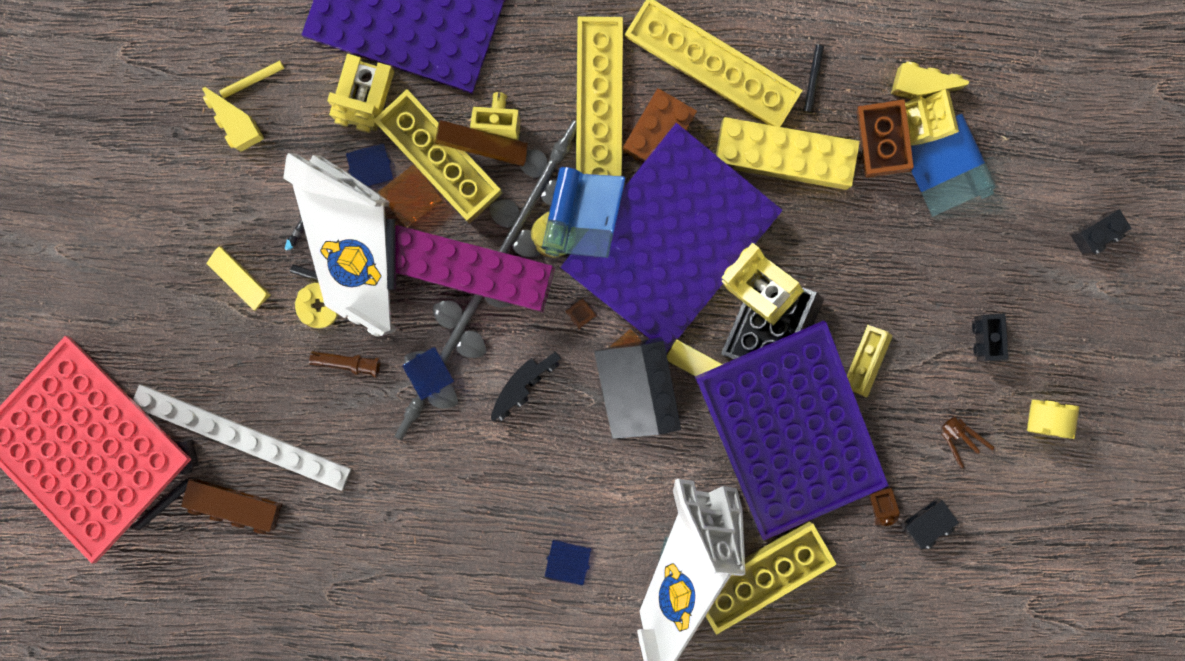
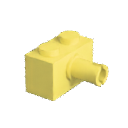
[470,92,521,141]

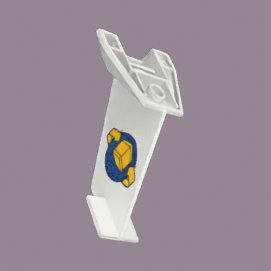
[284,153,397,337]
[637,479,745,661]

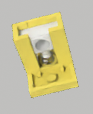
[327,54,394,133]
[722,243,804,325]

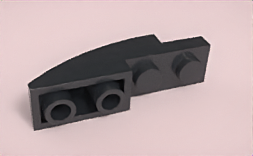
[490,351,561,422]

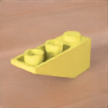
[891,62,969,100]
[202,87,264,152]

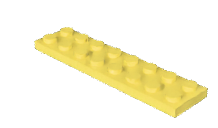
[624,0,803,127]
[576,17,623,178]

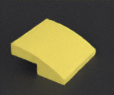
[905,89,959,146]

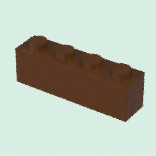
[181,478,283,534]

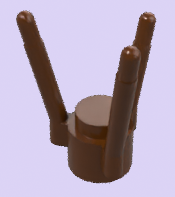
[941,416,994,469]

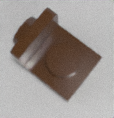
[869,488,900,527]

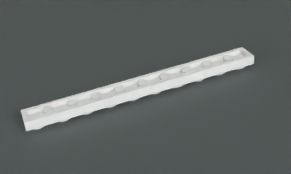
[133,385,351,491]

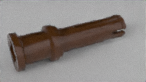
[309,351,381,378]

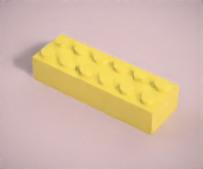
[374,89,503,224]
[716,117,860,190]
[706,521,836,635]

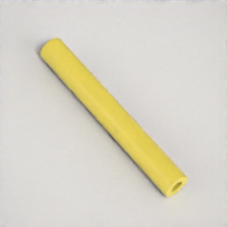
[219,61,284,99]

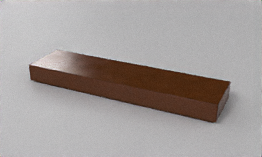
[435,120,528,166]

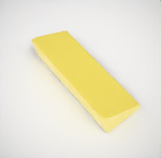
[206,246,271,311]
[847,325,892,398]
[667,339,723,376]

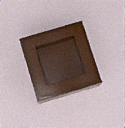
[565,298,596,330]

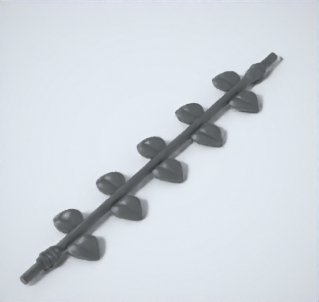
[394,120,577,441]

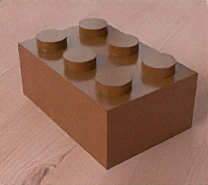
[622,88,697,163]
[856,99,914,178]

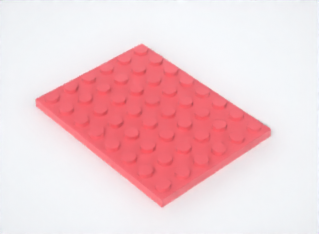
[0,336,191,563]

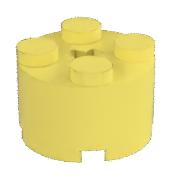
[1027,400,1079,439]

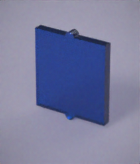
[346,143,394,187]
[402,347,455,400]
[544,540,592,585]

